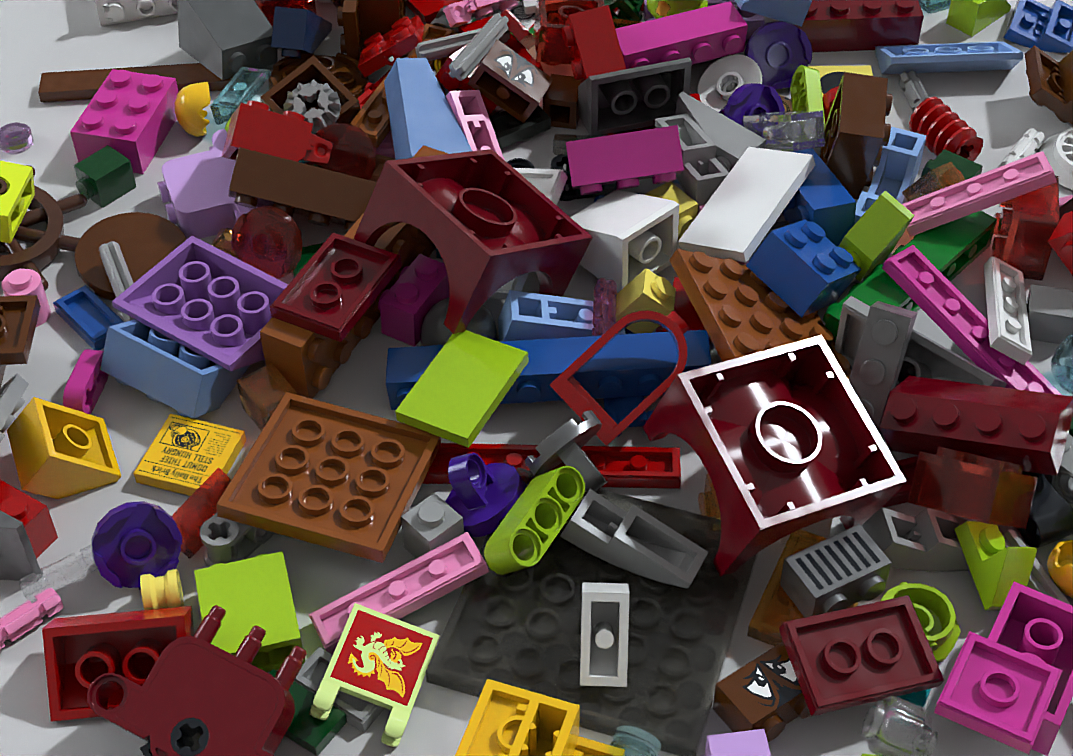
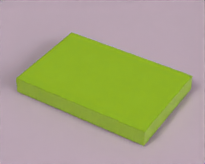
[395,330,529,448]

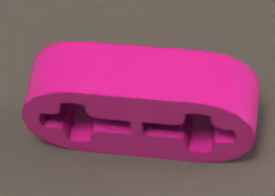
[63,349,109,414]

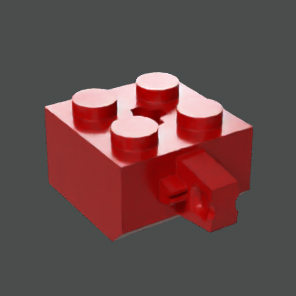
[222,100,333,166]

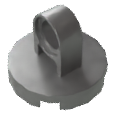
[525,410,607,493]

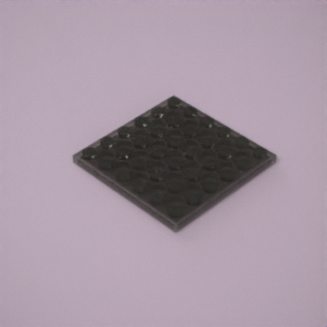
[426,467,759,756]

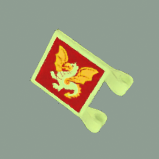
[310,603,440,747]

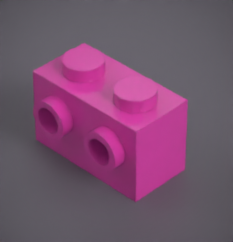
[378,254,450,347]

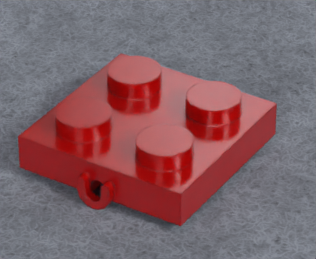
[357,15,425,77]

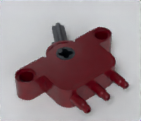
[87,605,307,756]

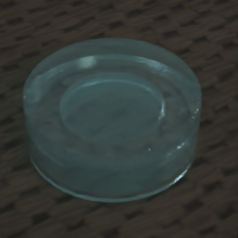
[610,725,661,756]

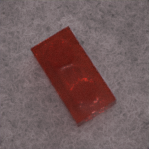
[172,467,231,559]

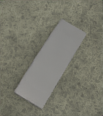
[655,114,729,206]
[560,489,708,589]
[862,507,970,571]

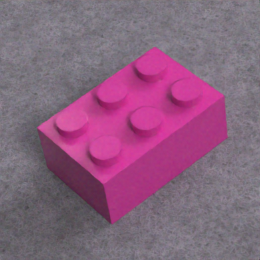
[70,69,178,174]
[566,125,684,195]
[987,581,1073,756]

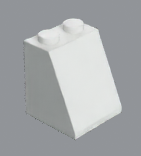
[570,189,679,293]

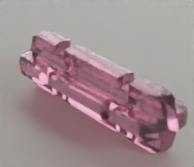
[592,277,617,336]

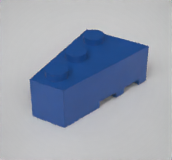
[782,148,856,246]

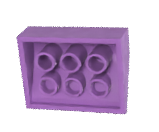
[112,236,288,371]

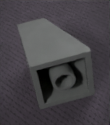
[177,0,278,80]

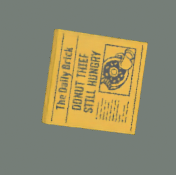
[133,413,246,501]

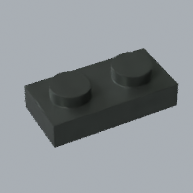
[489,105,551,149]

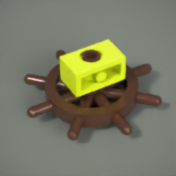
[0,161,87,291]

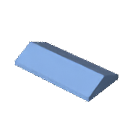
[875,41,1024,74]

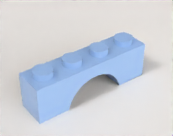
[854,127,926,225]

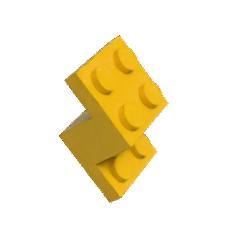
[455,679,625,756]

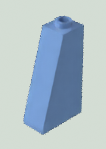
[384,58,472,160]

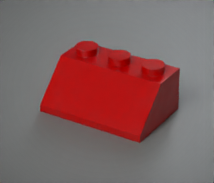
[42,606,194,722]

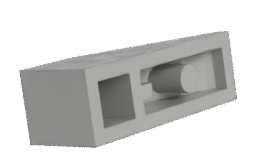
[676,91,766,172]

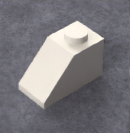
[580,582,629,687]

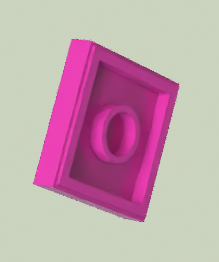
[934,631,1063,755]

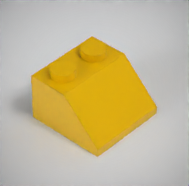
[7,397,121,499]

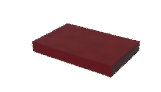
[270,233,402,342]
[778,595,944,716]

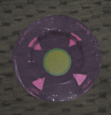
[0,122,34,154]

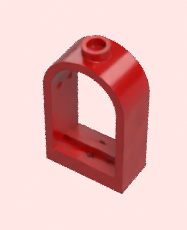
[550,310,690,446]

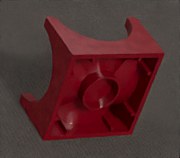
[354,149,593,334]
[643,335,907,577]

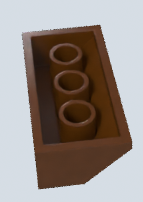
[228,147,377,232]

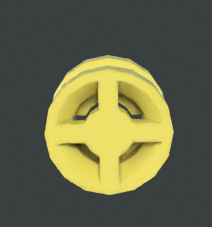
[140,569,184,610]

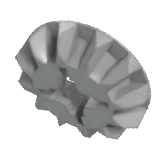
[283,80,341,134]

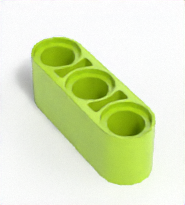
[484,466,585,575]

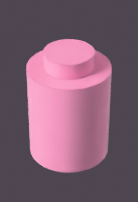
[1,269,51,327]

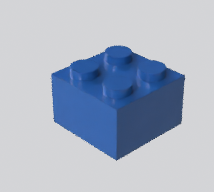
[746,219,861,317]

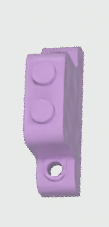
[157,129,275,244]

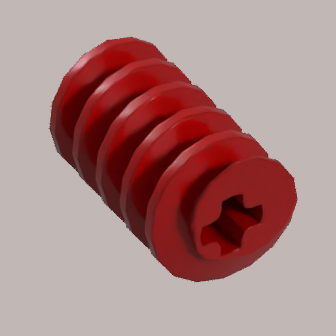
[909,96,983,162]

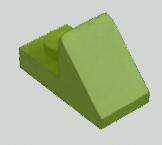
[954,521,1037,611]

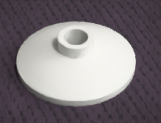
[698,54,762,112]

